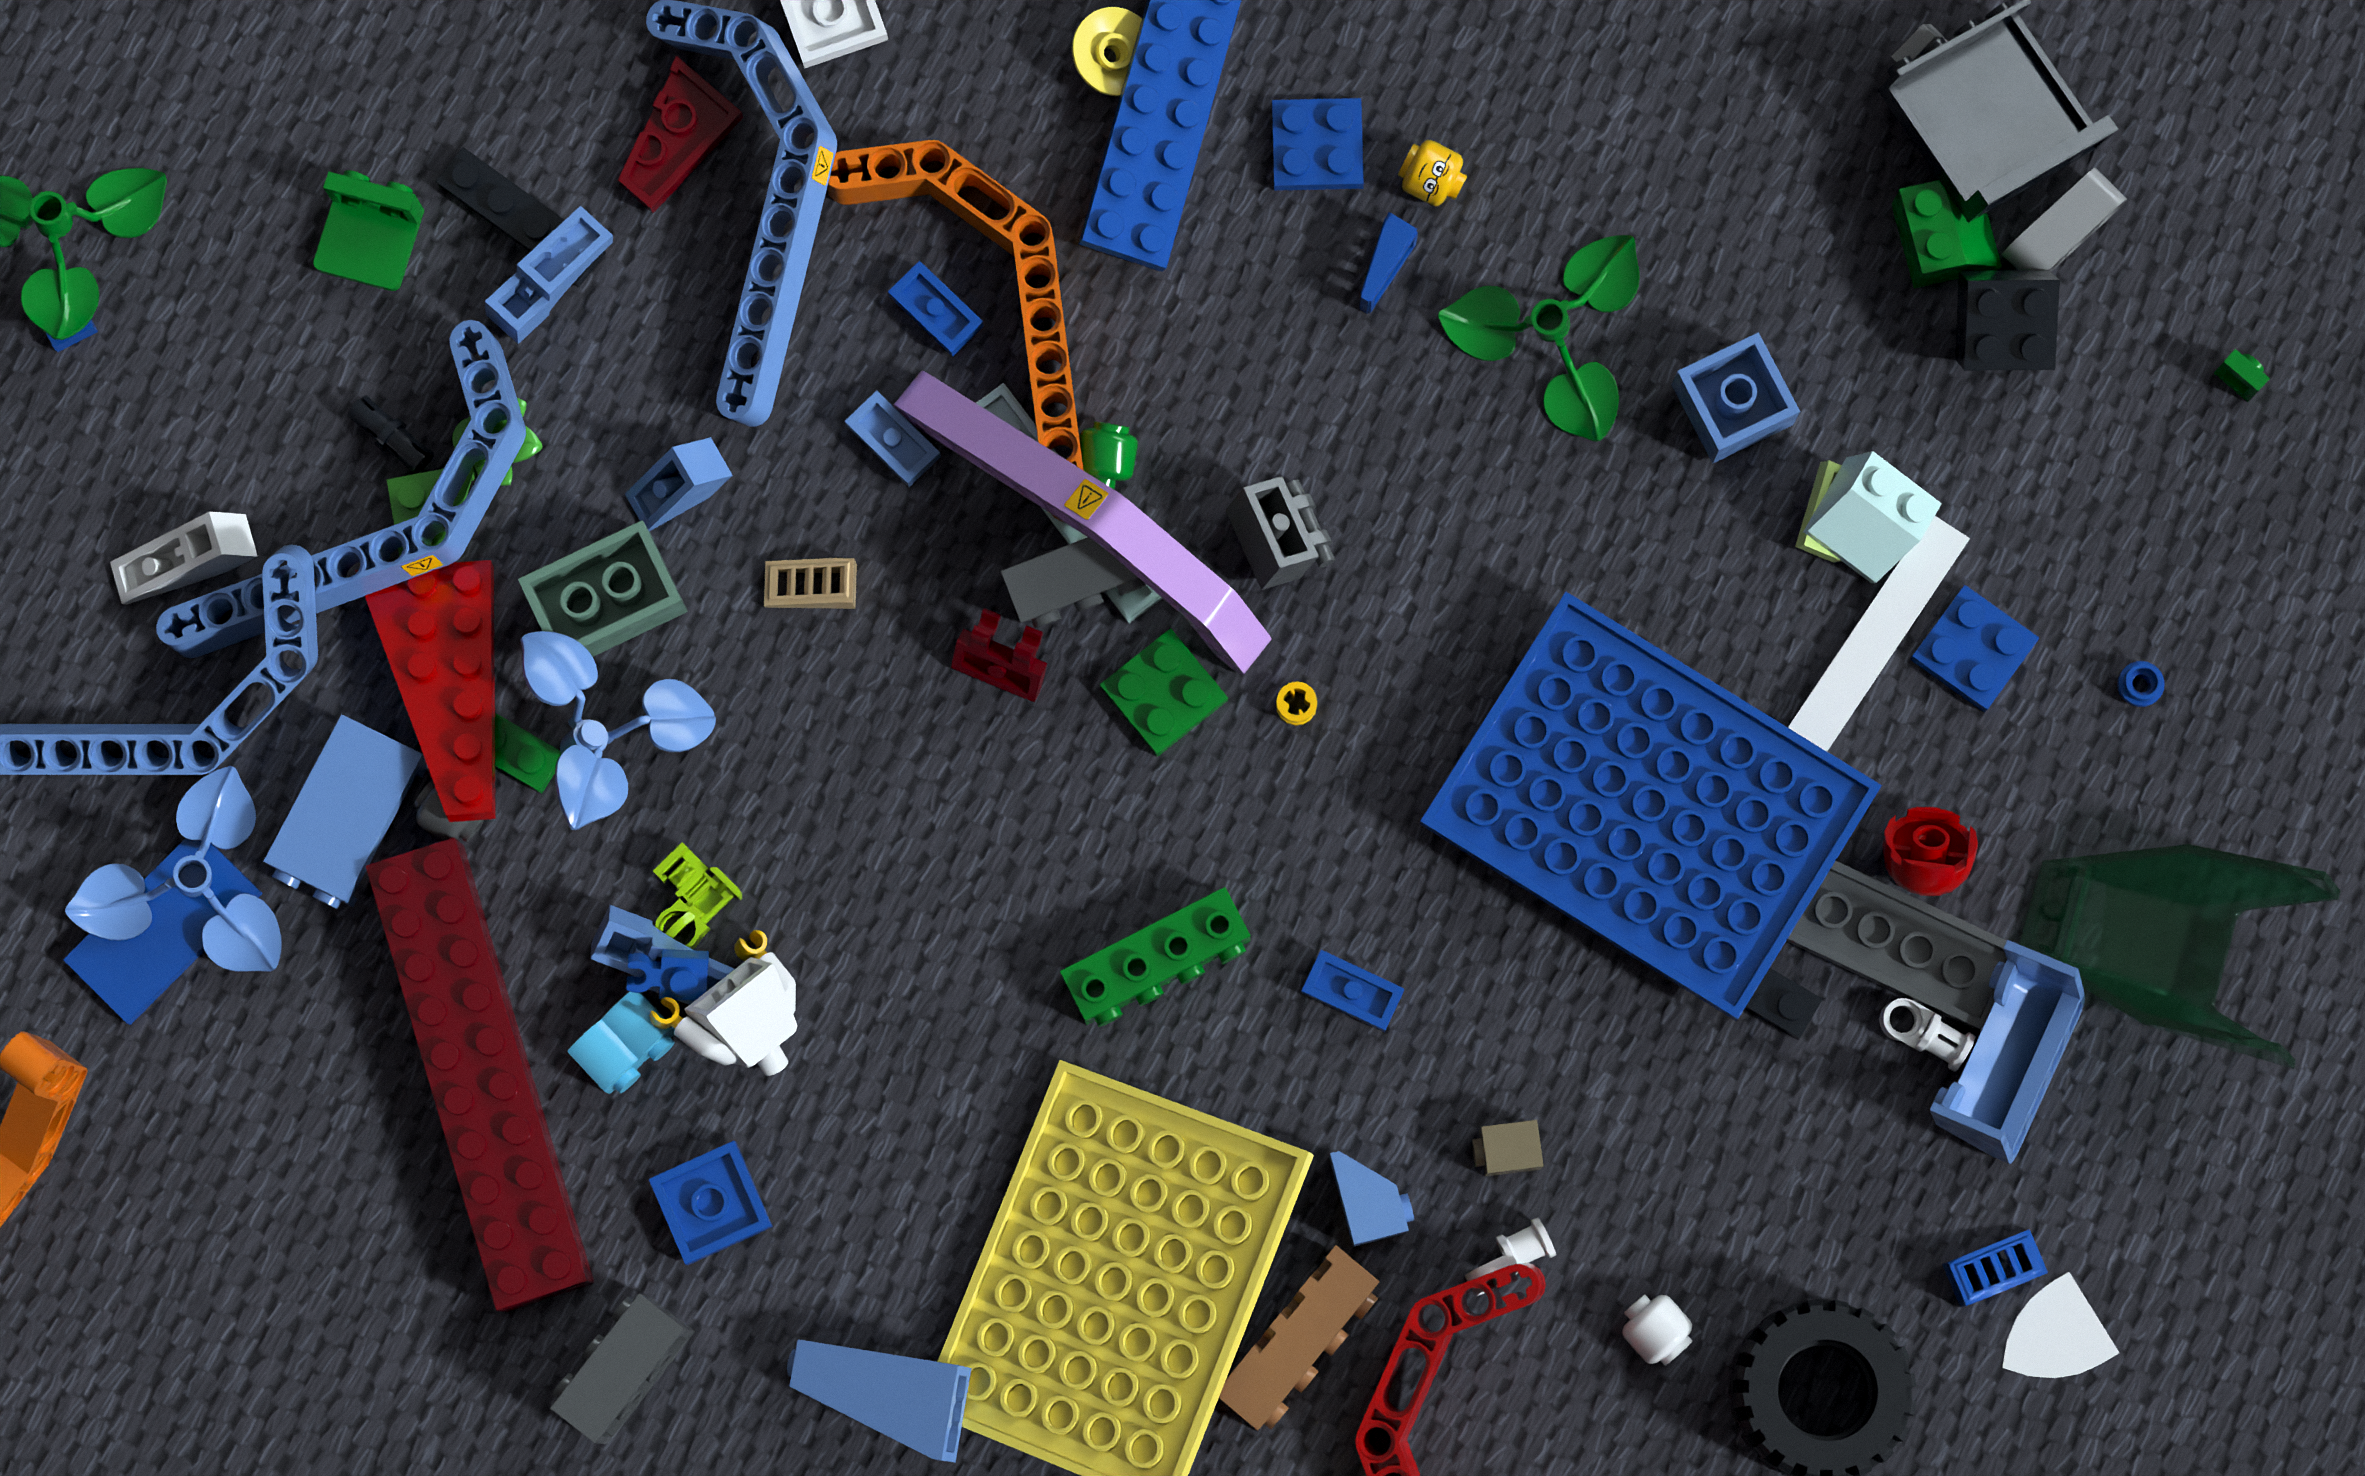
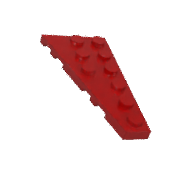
[355,560,495,822]

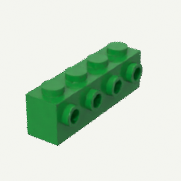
[1060,887,1251,1027]

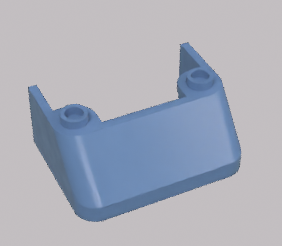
[1930,940,2085,1164]

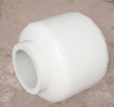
[1622,1294,1692,1366]

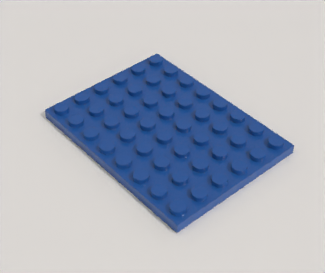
[1419,592,1882,1021]

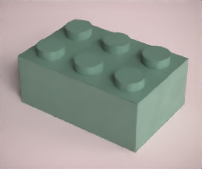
[518,520,688,657]

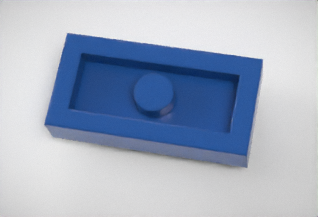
[888,261,984,357]
[1301,950,1405,1032]

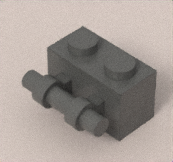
[1225,476,1335,590]

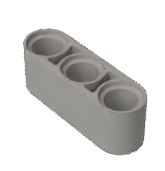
[2002,167,2127,271]

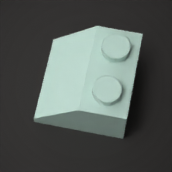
[1803,451,1942,583]

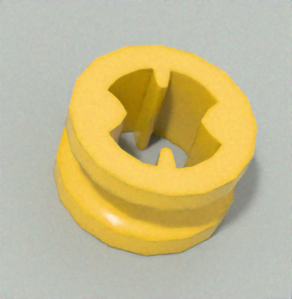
[1276,681,1317,726]

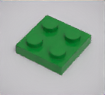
[1100,628,1228,757]

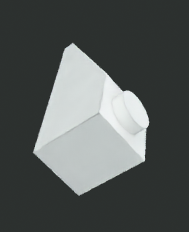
[110,511,258,604]

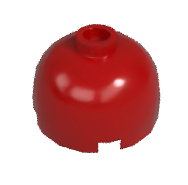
[1883,807,1978,896]

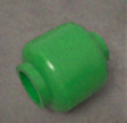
[1080,421,1138,489]

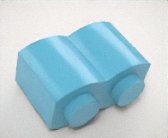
[567,992,675,1094]

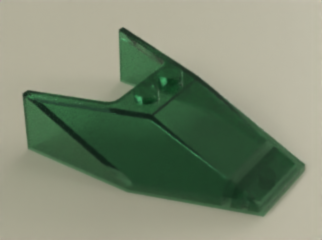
[2020,844,2341,1069]

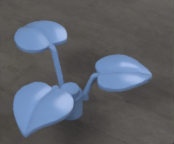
[520,631,716,830]
[65,766,282,972]

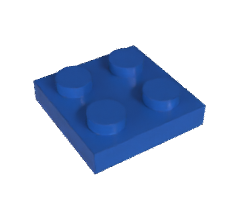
[1272,98,1364,191]
[1910,585,2039,713]
[649,1141,773,1266]

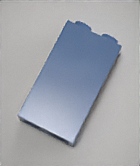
[263,714,428,909]

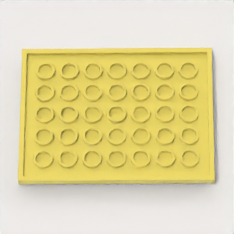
[937,1060,1314,1476]

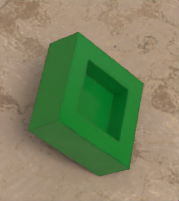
[2214,349,2270,402]

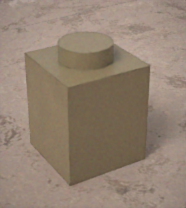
[1472,1120,1544,1177]

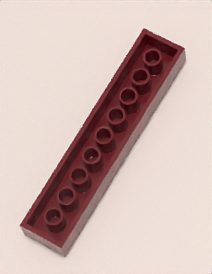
[366,837,594,1313]

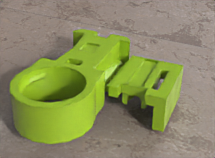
[653,842,742,949]

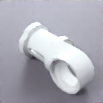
[1879,998,1976,1072]
[1465,1217,1556,1297]

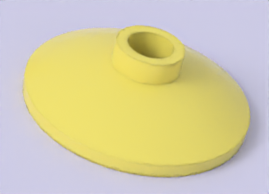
[1072,7,1142,96]

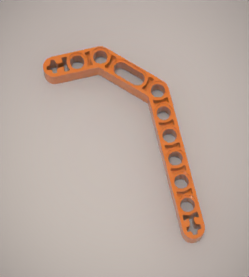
[827,140,1084,522]
[0,1031,88,1227]

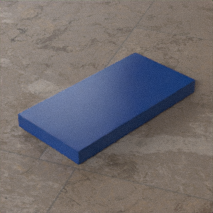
[63,838,263,1025]

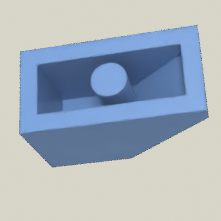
[625,437,733,531]
[1329,1151,1414,1247]

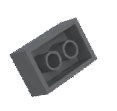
[1001,537,1147,628]
[550,1293,695,1444]

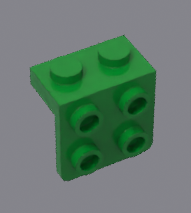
[313,170,425,291]

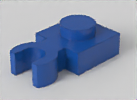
[626,949,709,1001]

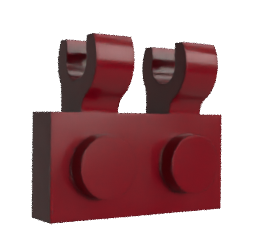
[951,608,1048,703]

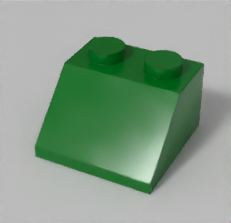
[1891,180,2002,289]

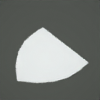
[2002,1272,2119,1378]

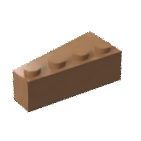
[1218,1245,1380,1431]

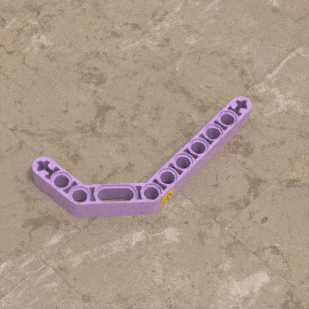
[893,371,1272,675]

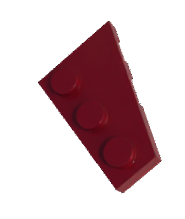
[618,56,744,213]

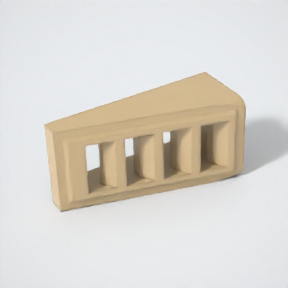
[764,558,857,609]

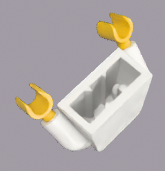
[649,930,797,1076]

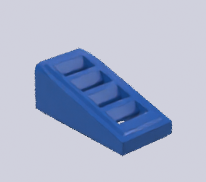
[1360,212,1418,314]
[1942,1229,2048,1308]

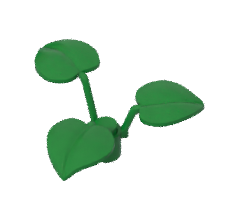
[0,168,167,340]
[1438,235,1640,442]

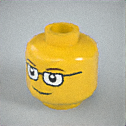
[1398,140,1467,207]

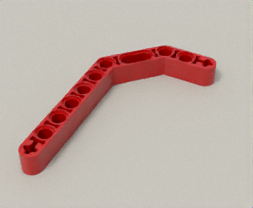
[1355,1263,1546,1476]

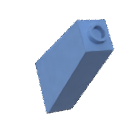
[787,1339,972,1463]

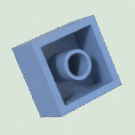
[1672,332,1800,464]

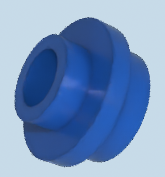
[2117,661,2165,707]

